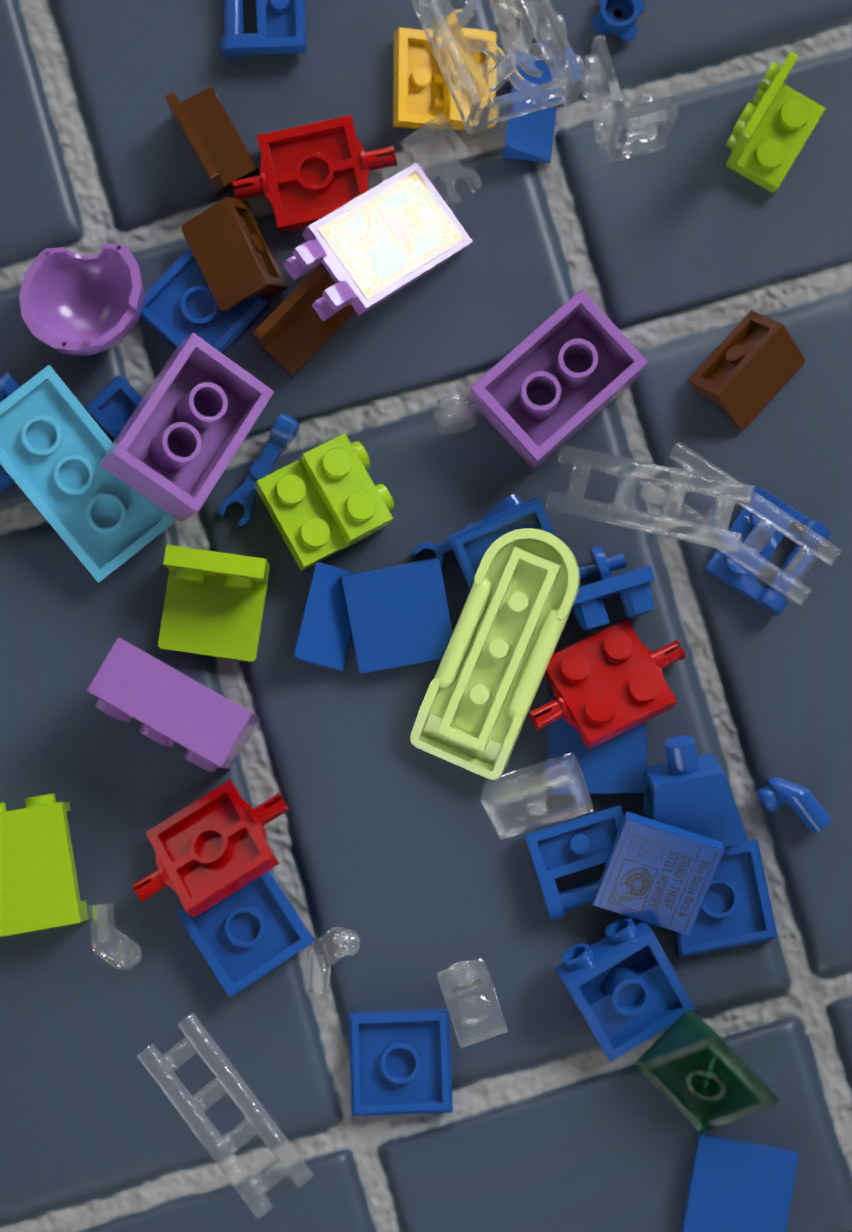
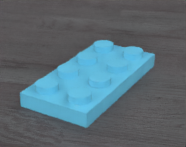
[0,365,176,583]

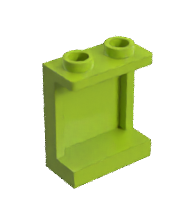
[0,794,89,937]

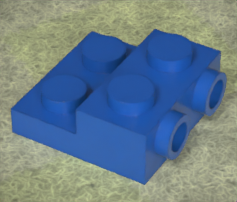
[555,917,696,1062]

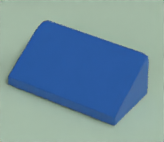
[503,54,562,163]
[293,562,355,671]

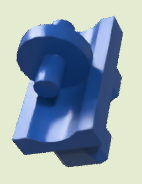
[572,545,655,633]

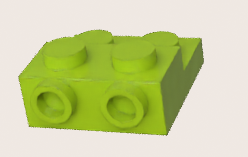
[254,433,394,571]

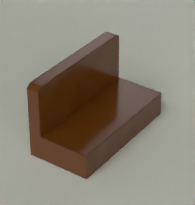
[165,86,259,197]
[181,197,289,311]
[254,263,357,378]
[687,310,805,430]

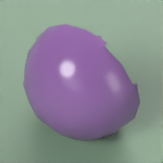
[19,243,145,356]

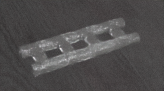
[640,442,842,607]
[546,444,755,553]
[137,1012,313,1219]

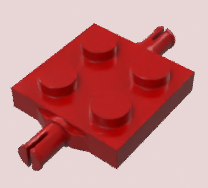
[232,115,397,233]
[528,619,686,750]
[132,779,290,918]

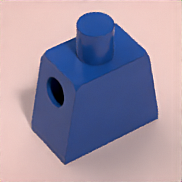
[643,735,747,847]

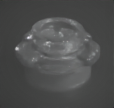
[431,394,478,434]

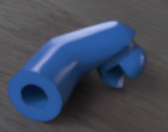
[757,777,831,833]

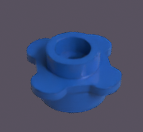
[591,0,645,41]

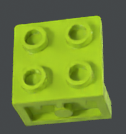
[725,51,826,194]
[158,544,271,662]

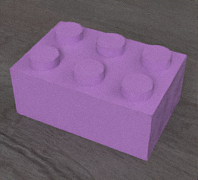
[469,289,649,470]
[99,333,275,522]
[87,637,260,772]

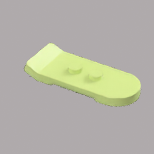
[410,528,580,780]

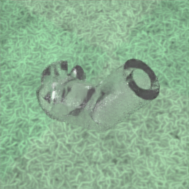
[89,903,142,970]
[305,926,360,994]

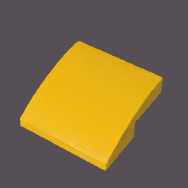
[393,26,496,130]

